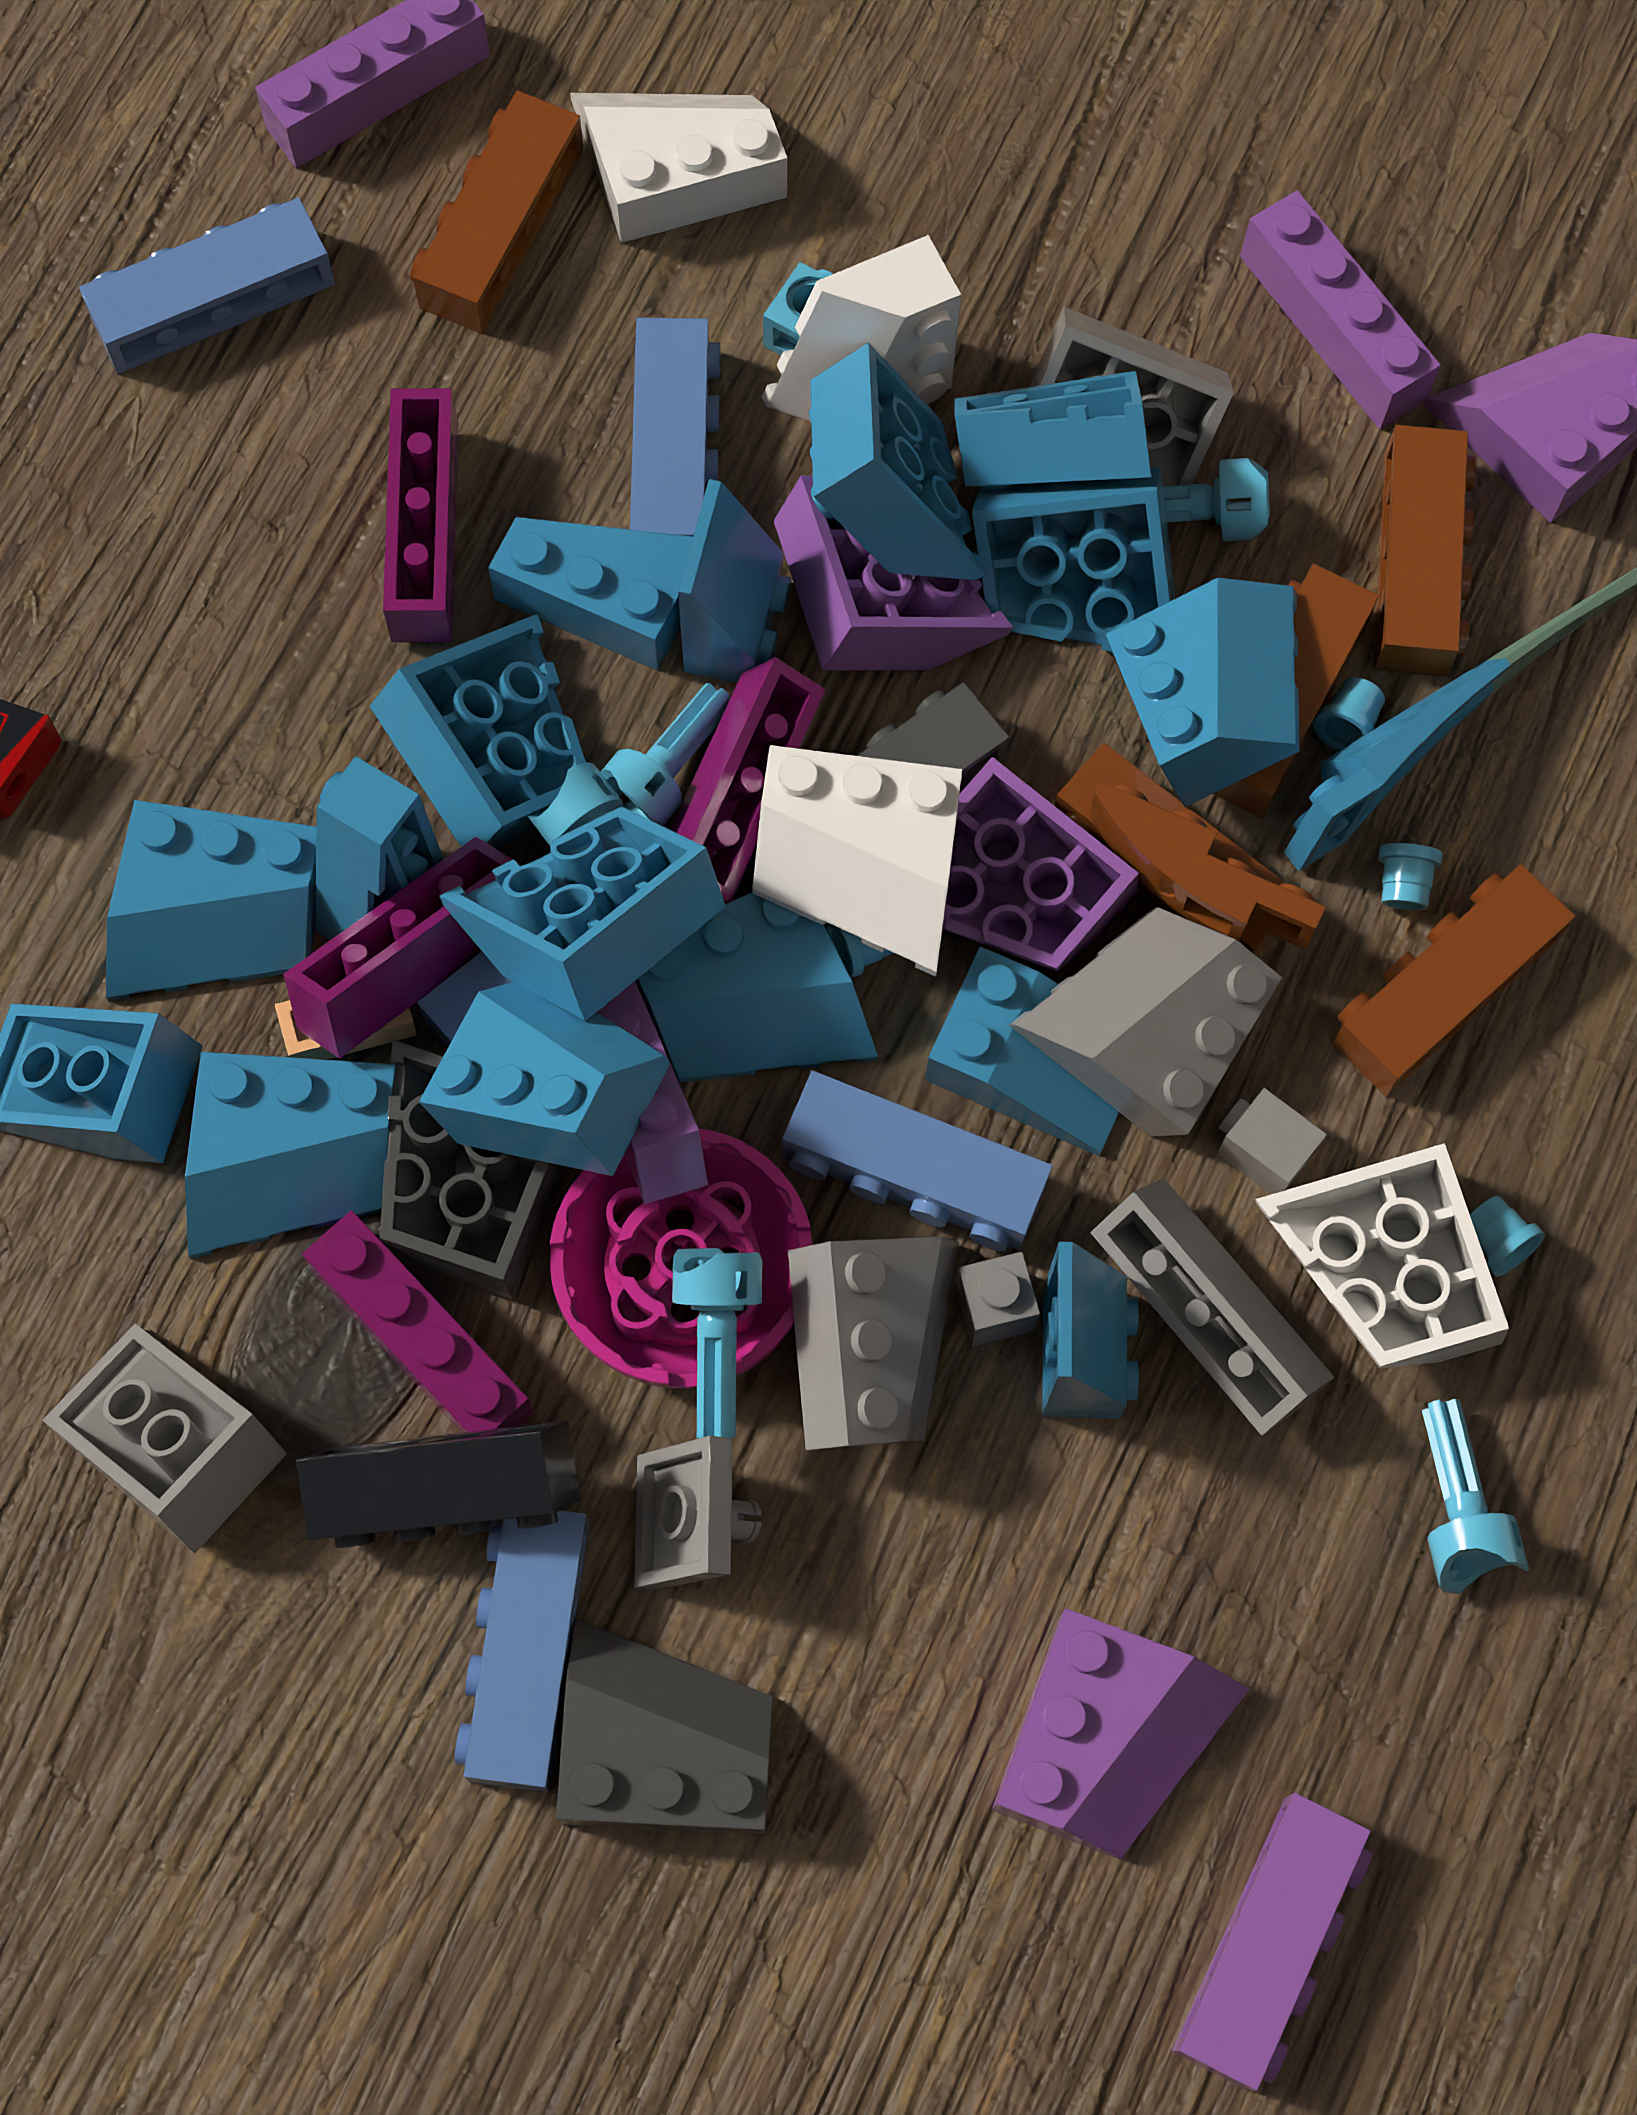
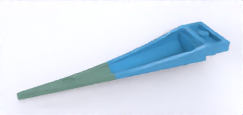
[1284,567,1637,871]

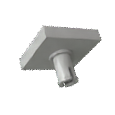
[634,1436,762,1590]

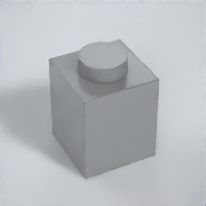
[1217,1088,1327,1194]
[954,1252,1040,1347]

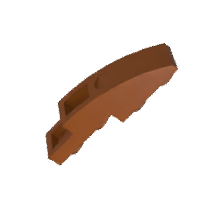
[1089,781,1326,950]

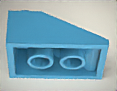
[678,479,792,683]
[925,947,1119,1157]
[0,1004,203,1163]
[1042,1242,1139,1419]

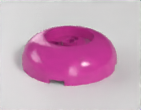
[550,1129,813,1388]

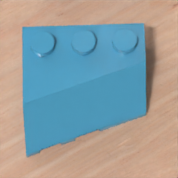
[972,467,1175,652]
[370,614,586,849]
[106,800,317,1002]
[440,807,726,1021]
[185,1052,396,1259]

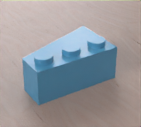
[955,371,1151,491]
[488,517,693,671]
[315,756,444,940]

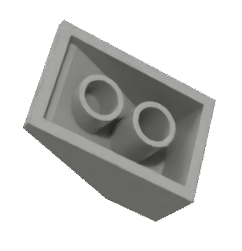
[42,1324,287,1554]

